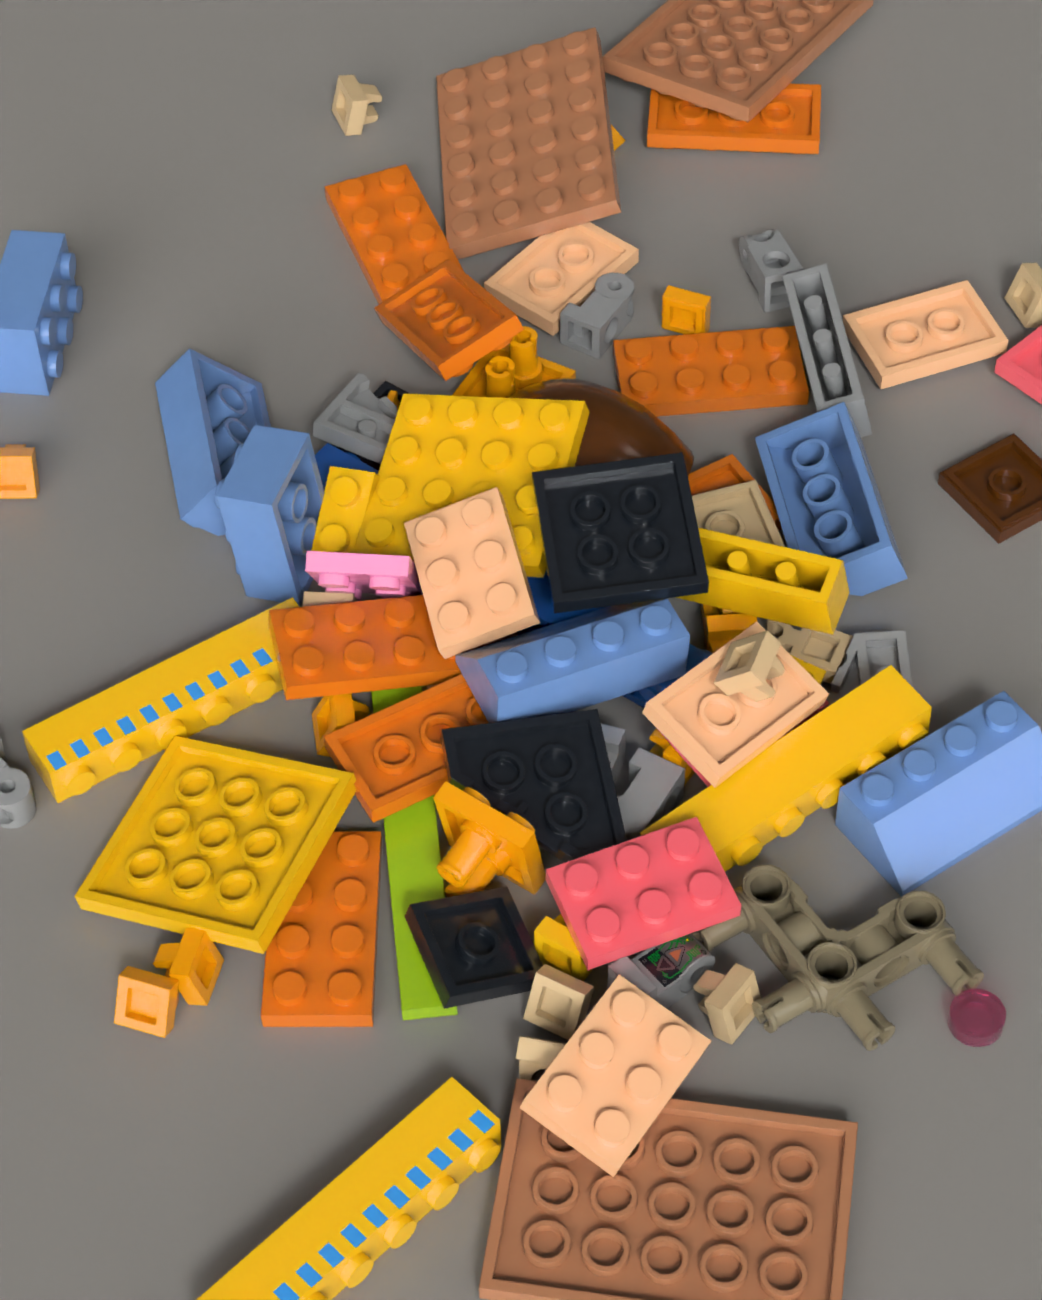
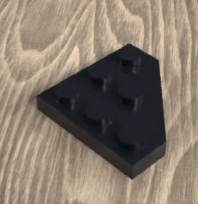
[440,709,627,863]

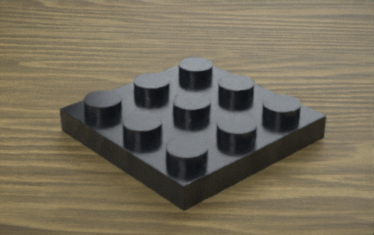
[532,452,709,614]

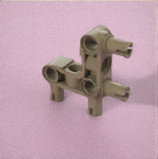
[692,865,984,1051]

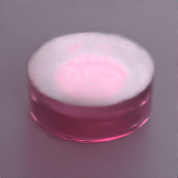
[948,989,1006,1047]

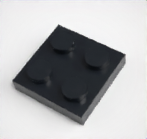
[404,886,543,1009]

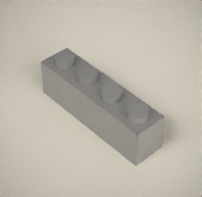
[782,263,873,437]

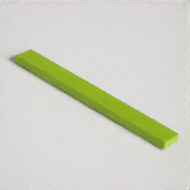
[371,686,458,1021]

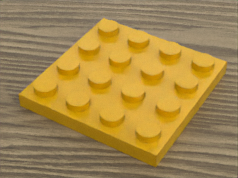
[353,393,590,578]
[74,736,356,954]

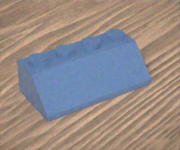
[155,348,271,536]
[755,402,908,596]
[455,598,690,723]
[835,691,1042,897]

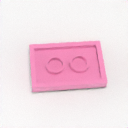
[305,551,423,601]

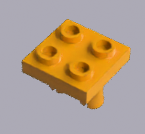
[452,326,576,398]
[433,781,546,897]

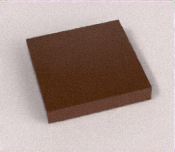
[938,433,1042,544]

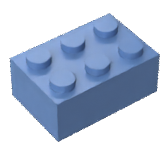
[0,230,83,396]
[215,425,324,606]

